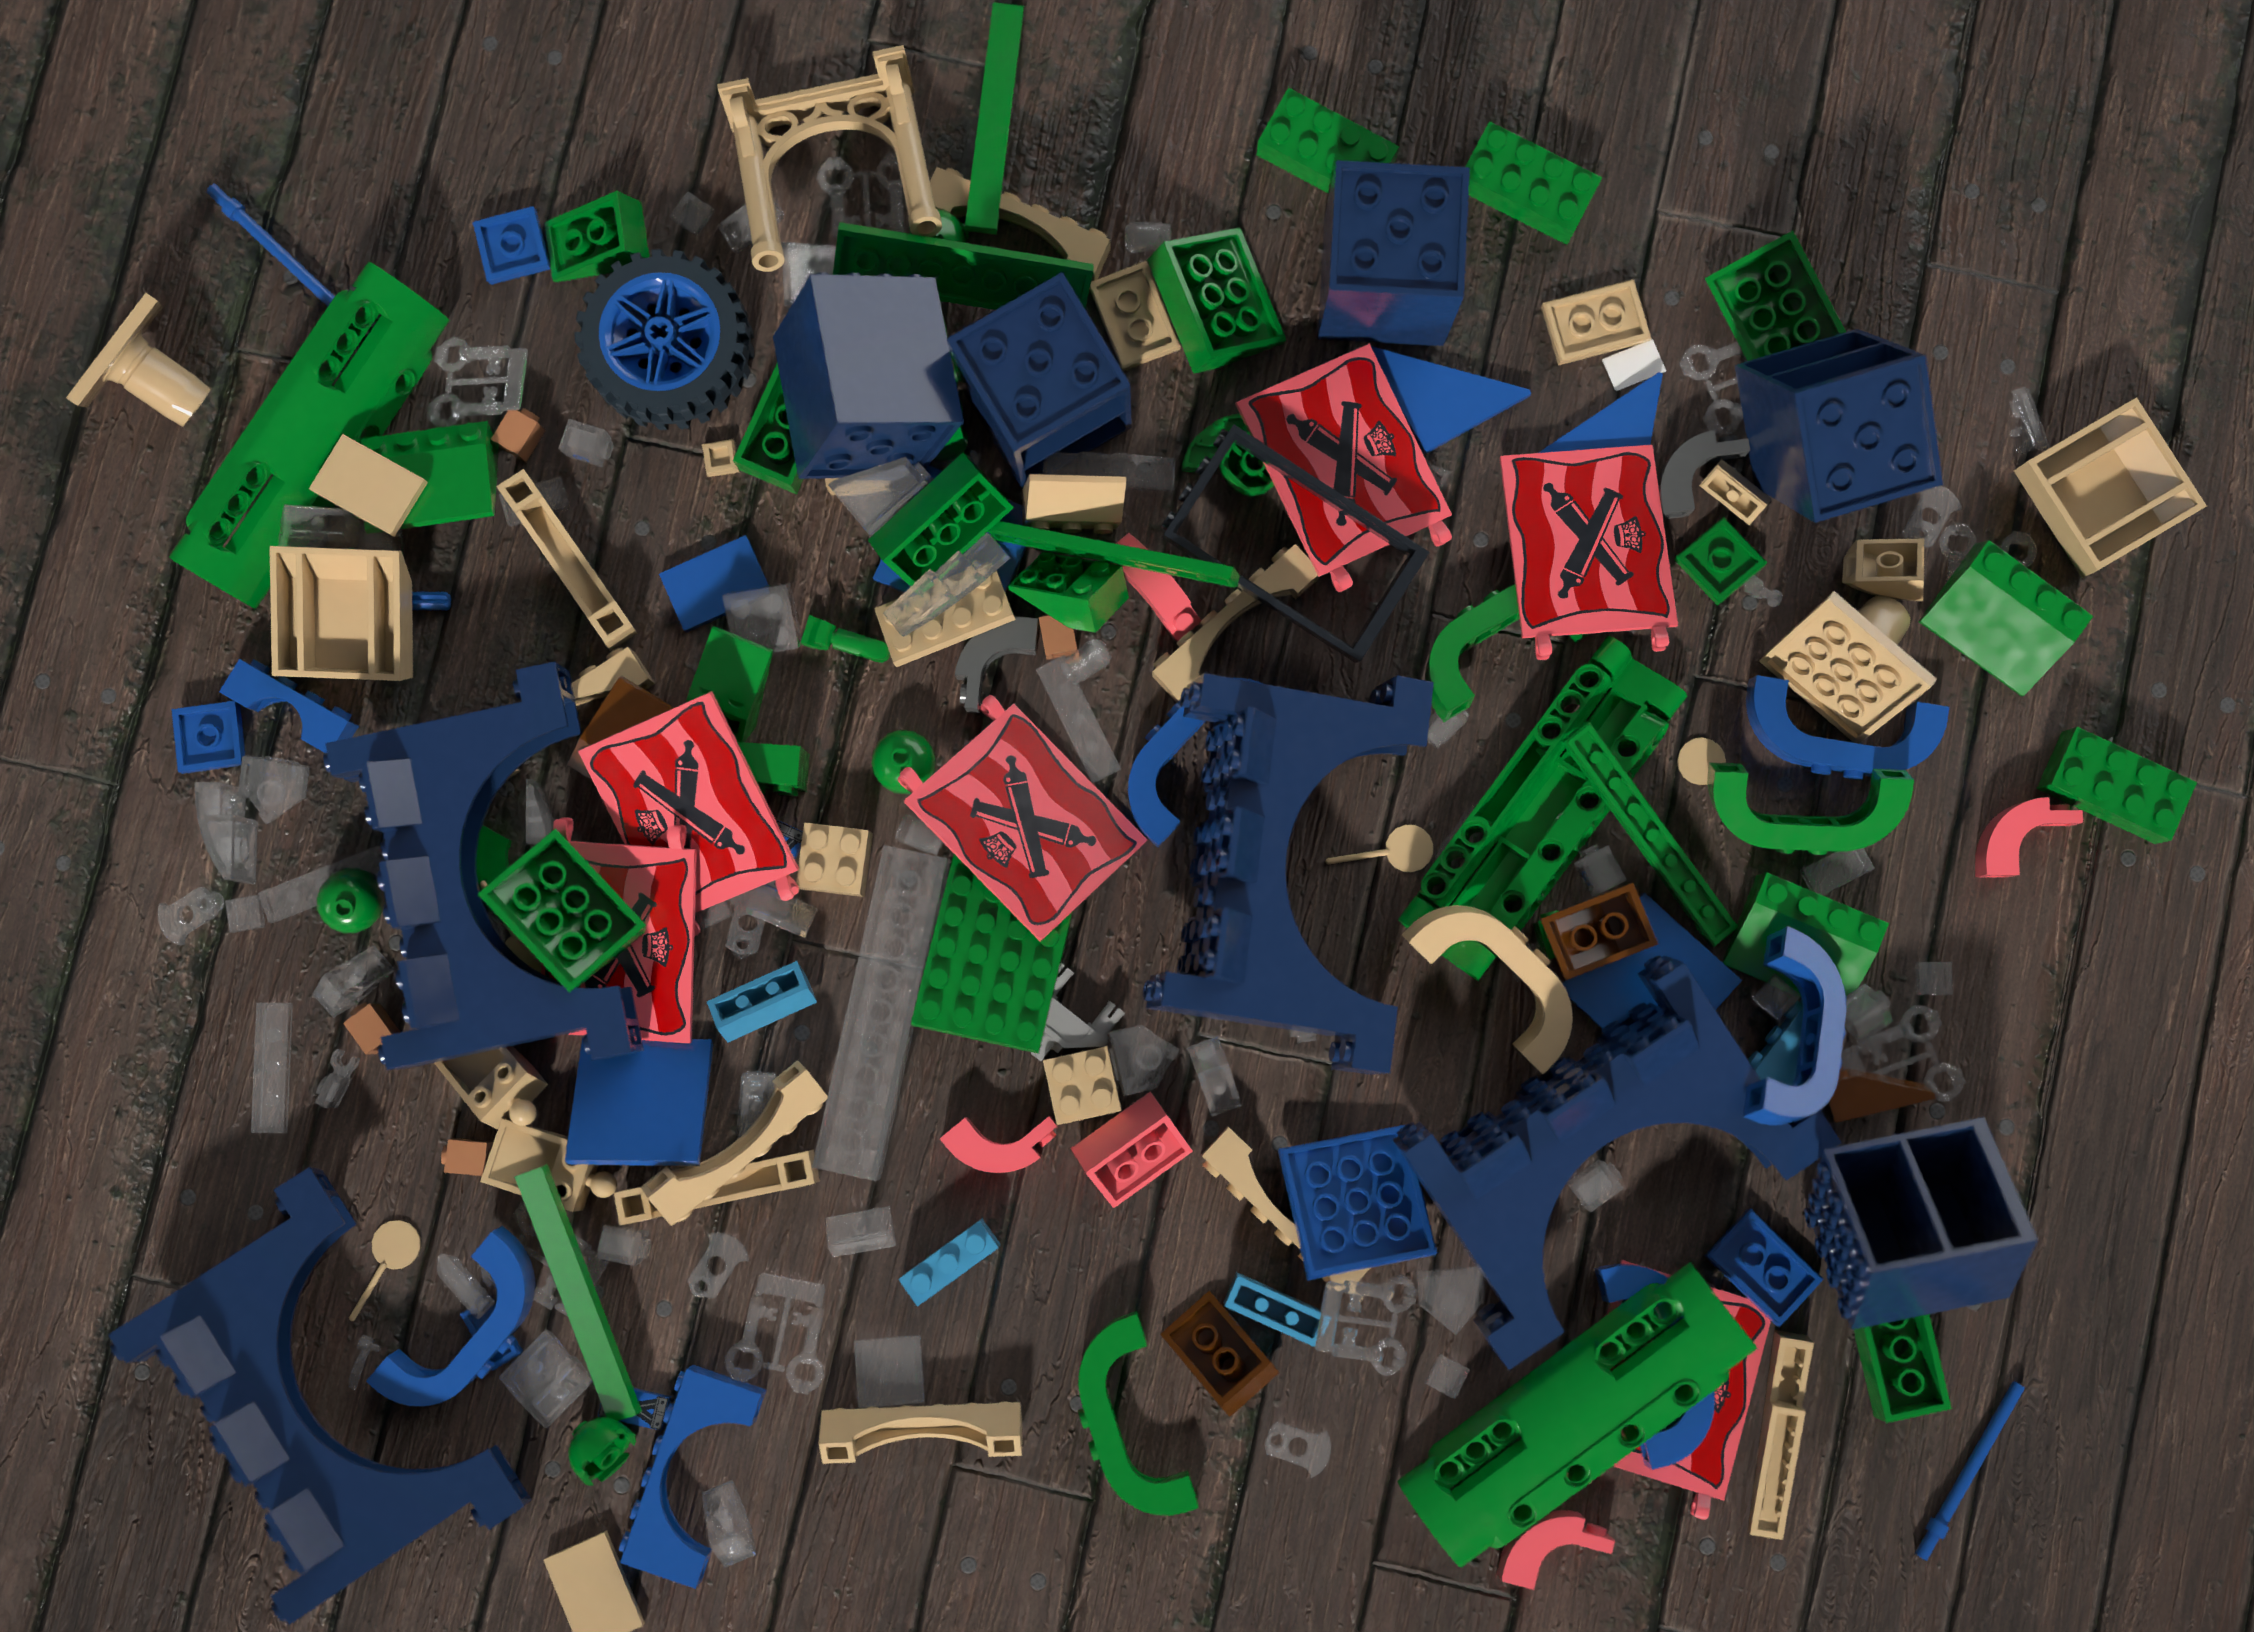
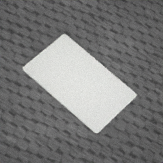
[1602,340,1666,391]

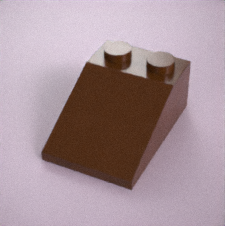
[567,676,674,780]
[1540,883,1658,980]
[1825,1065,1936,1123]
[1160,1291,1279,1417]

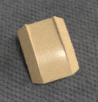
[1842,539,1924,601]

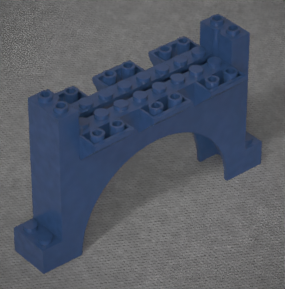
[323,662,644,1070]
[1143,673,1434,1075]
[1393,955,1841,1370]
[108,1167,532,1625]

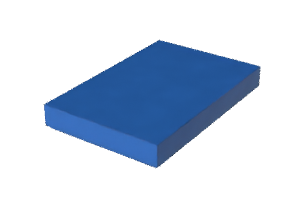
[659,535,773,633]
[1704,1208,1824,1327]

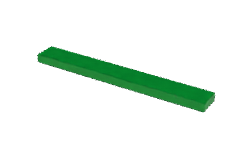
[965,2,1024,235]
[988,521,1240,588]
[1561,721,1738,947]
[514,1164,642,1421]

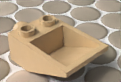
[434,1046,548,1129]
[480,1119,617,1212]

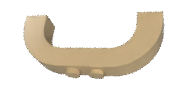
[1402,905,1572,1074]

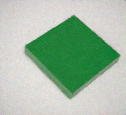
[1674,517,1768,606]

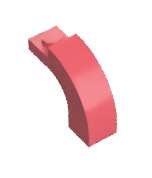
[1112,533,1201,641]
[1975,797,2083,877]
[940,1115,1058,1173]
[1496,1510,1615,1590]

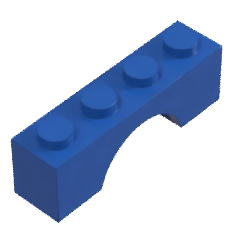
[219,659,359,753]

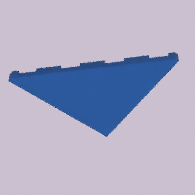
[1371,346,1532,454]
[1538,372,1663,453]

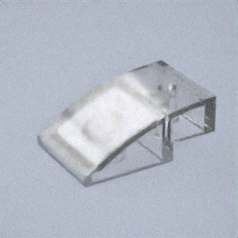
[195,782,258,884]

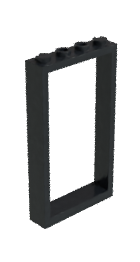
[1161,425,1430,663]

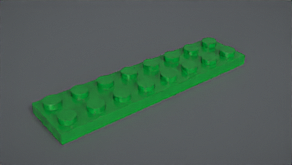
[832,222,1094,310]

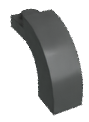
[1657,430,1750,520]
[955,617,1039,713]

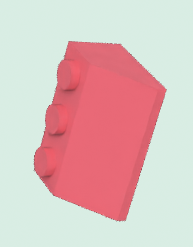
[1070,1091,1193,1208]

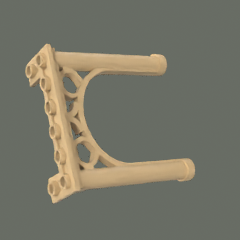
[717,45,942,272]

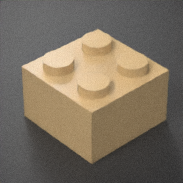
[796,822,873,897]
[1043,1046,1122,1125]

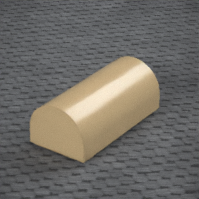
[1699,459,1772,525]

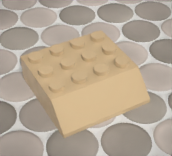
[2014,397,2207,578]
[270,546,413,681]

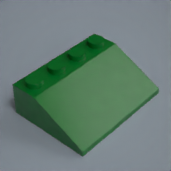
[1147,228,1287,374]
[1705,230,1846,361]
[361,421,499,534]
[1918,540,2093,696]
[478,828,646,993]
[1722,872,1889,1010]

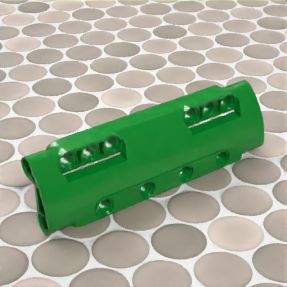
[168,261,450,609]
[1398,636,1687,981]
[1397,1262,1758,1568]

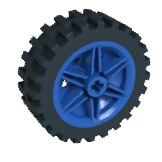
[574,249,755,430]

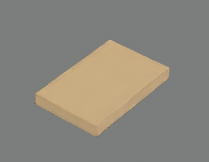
[1090,261,1181,371]
[1541,279,1651,365]
[309,434,428,537]
[543,1530,645,1632]

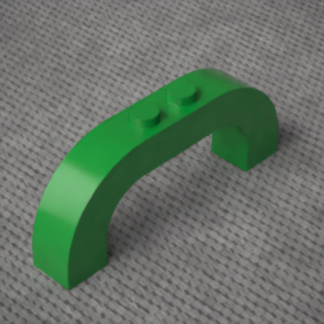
[1425,584,1592,723]
[1707,762,1914,855]
[1078,1311,1199,1516]

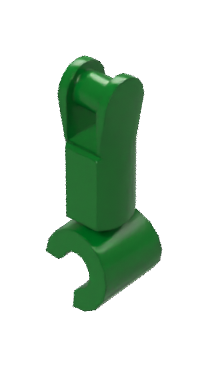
[800,615,890,663]

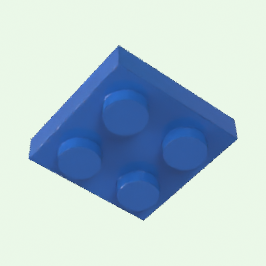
[473,206,551,285]
[172,701,246,774]

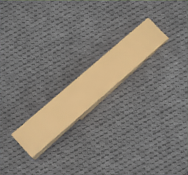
[1748,1330,1814,1540]

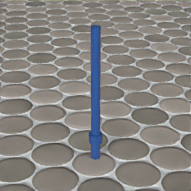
[206,184,335,307]
[1914,1381,2025,1561]

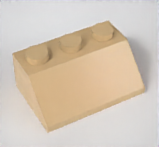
[1022,474,1126,534]

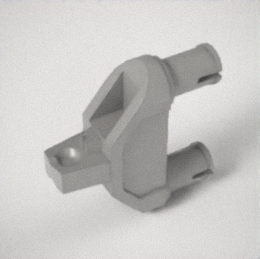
[1031,963,1125,1062]

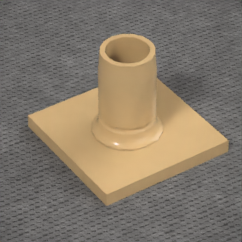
[66,293,211,427]
[1759,591,1937,744]

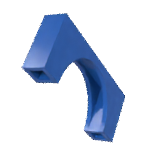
[619,1365,767,1589]

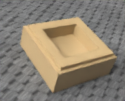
[702,439,740,477]

